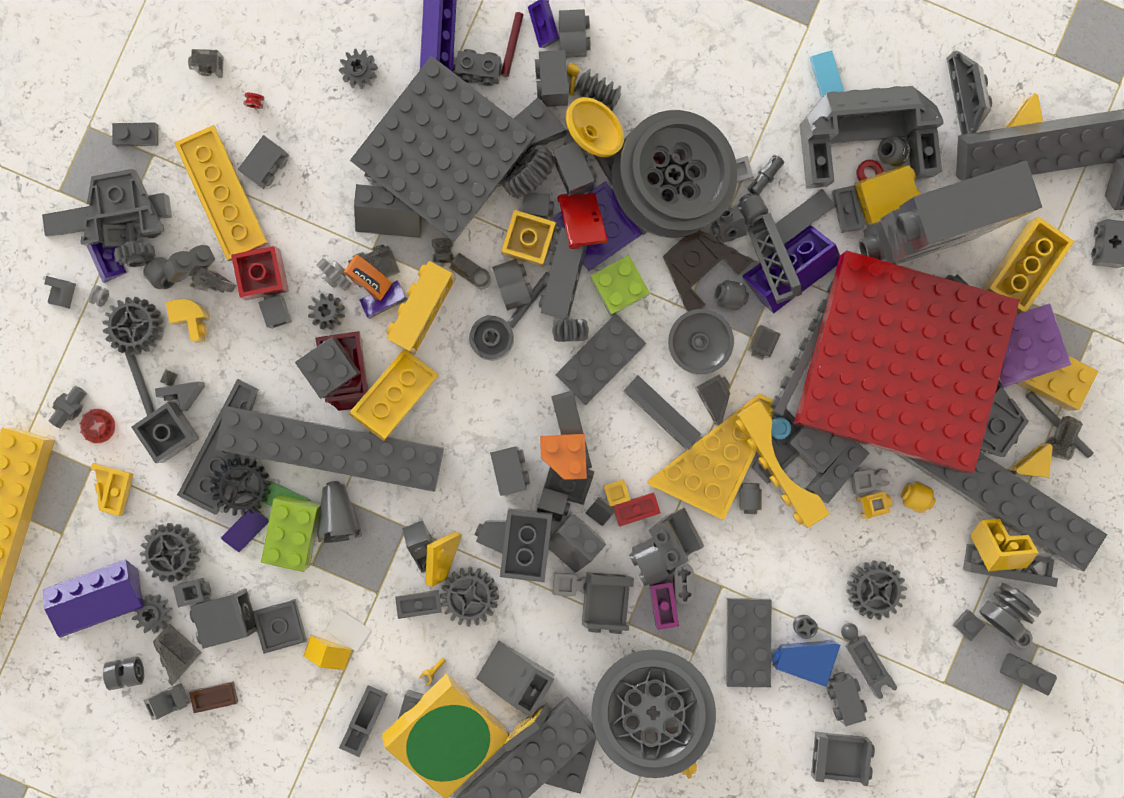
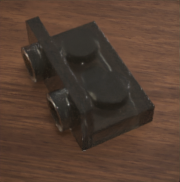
[348,244,400,288]
[190,267,237,293]

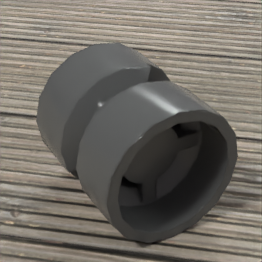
[103,656,144,691]

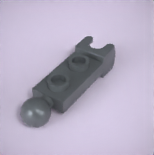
[841,623,897,699]

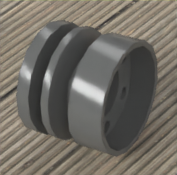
[979,583,1041,642]

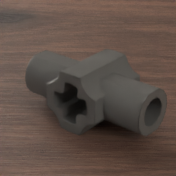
[48,385,87,429]

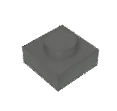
[953,609,985,641]

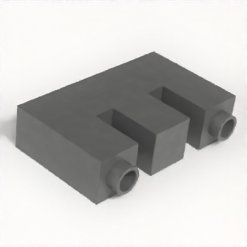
[859,160,1042,265]

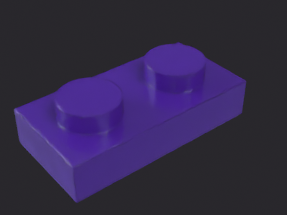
[528,0,559,48]

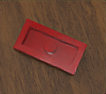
[613,492,661,527]

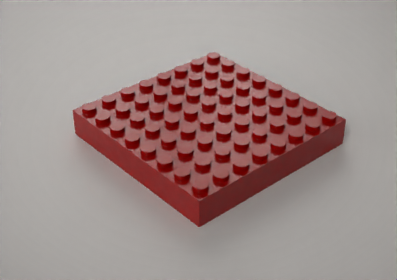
[794,250,1020,473]

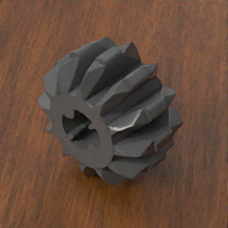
[308,293,345,330]
[552,319,589,342]

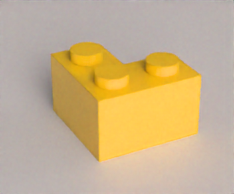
[970,518,1038,572]

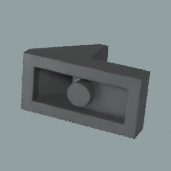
[155,381,205,411]

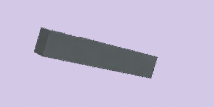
[42,193,172,237]

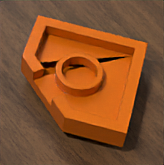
[540,434,587,480]

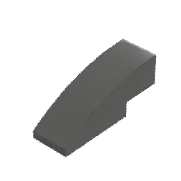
[339,685,388,757]

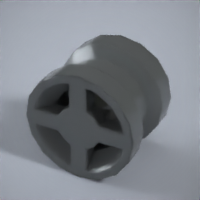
[793,614,818,639]

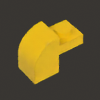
[166,299,210,343]

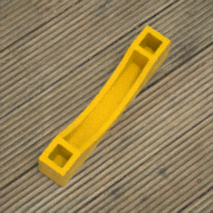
[735,401,830,528]

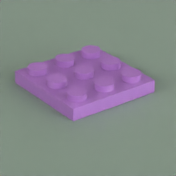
[1000,303,1072,387]

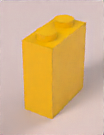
[854,165,921,225]

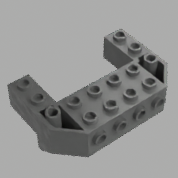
[799,86,944,189]

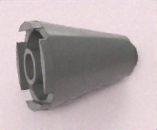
[317,481,362,543]

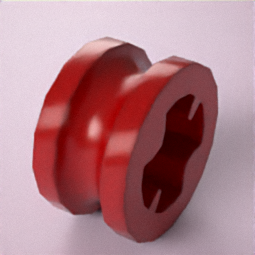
[243,92,265,109]

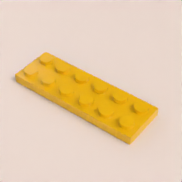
[174,125,269,261]

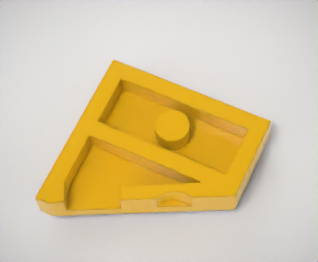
[91,463,134,516]
[426,531,462,587]

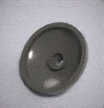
[668,309,734,374]

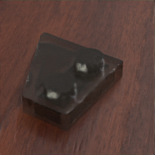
[153,624,202,686]

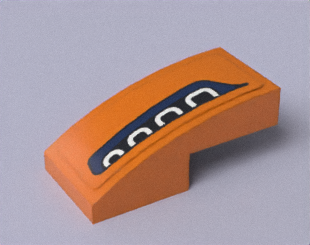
[344,255,392,301]

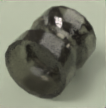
[432,238,454,263]

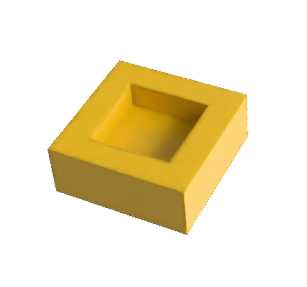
[603,479,631,507]

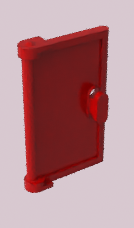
[557,193,608,249]

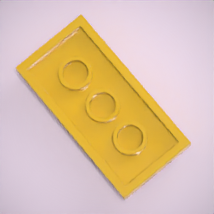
[349,349,439,441]

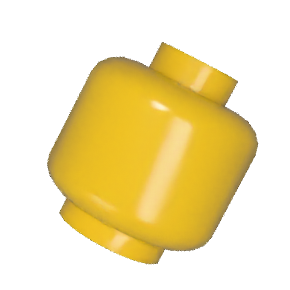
[901,481,936,513]

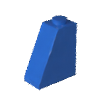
[771,640,841,687]

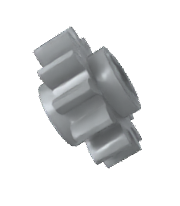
[316,258,352,291]

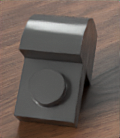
[143,683,190,720]

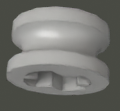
[89,285,109,307]

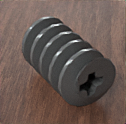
[574,69,622,111]

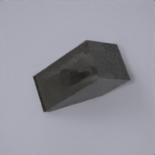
[695,374,731,425]

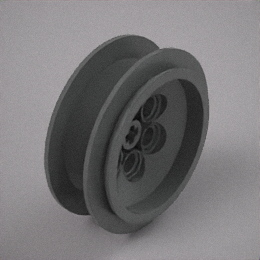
[611,110,738,238]
[591,650,716,778]

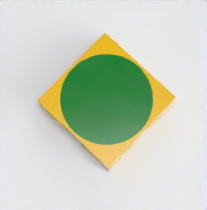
[382,673,509,798]

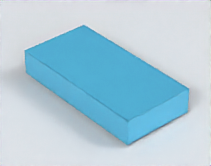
[810,50,844,98]

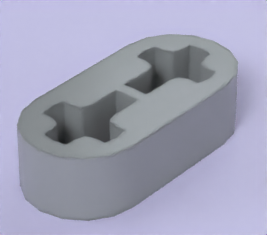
[674,563,695,605]

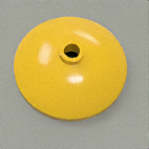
[566,97,624,157]

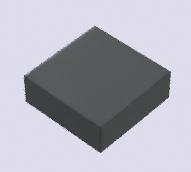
[586,497,615,526]

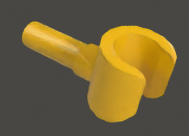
[567,63,580,95]
[419,657,446,686]

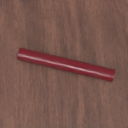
[501,12,524,77]

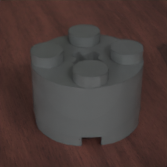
[469,315,514,361]
[629,538,675,586]

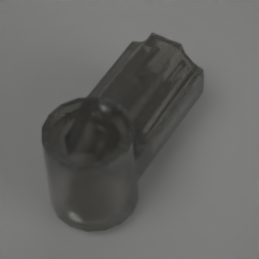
[449,252,491,290]
[1046,416,1083,461]

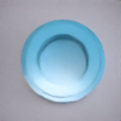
[771,417,791,439]

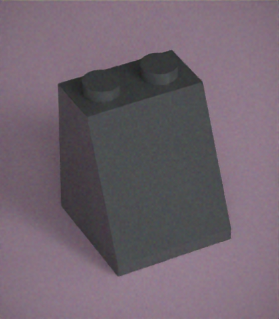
[548,512,606,573]
[190,588,257,649]

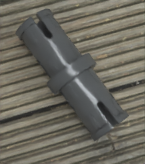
[747,155,784,195]

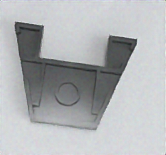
[80,169,164,246]
[980,381,1029,457]

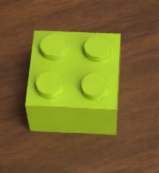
[590,255,650,316]

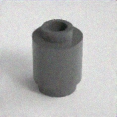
[740,483,762,514]

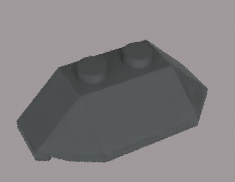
[946,50,992,135]

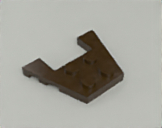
[662,230,754,312]

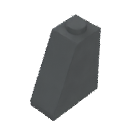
[474,520,506,553]

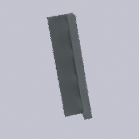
[747,213,802,304]
[623,375,701,450]
[963,544,1058,587]

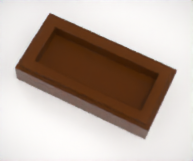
[189,681,238,713]

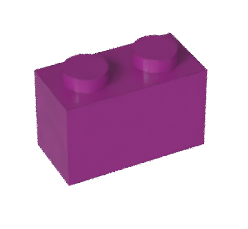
[649,579,679,630]

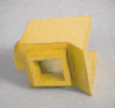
[855,490,893,519]

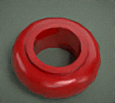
[856,160,883,181]

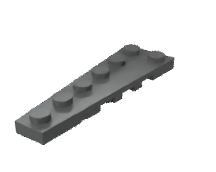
[177,379,259,515]

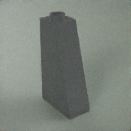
[551,391,592,469]

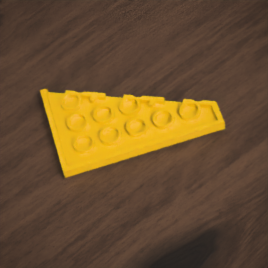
[646,393,773,520]

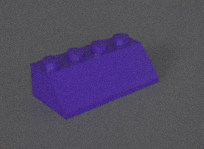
[742,225,840,314]
[43,559,143,638]

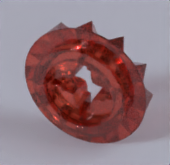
[79,409,115,443]

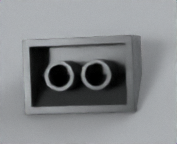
[354,184,422,238]

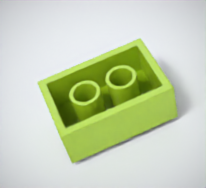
[261,494,321,572]

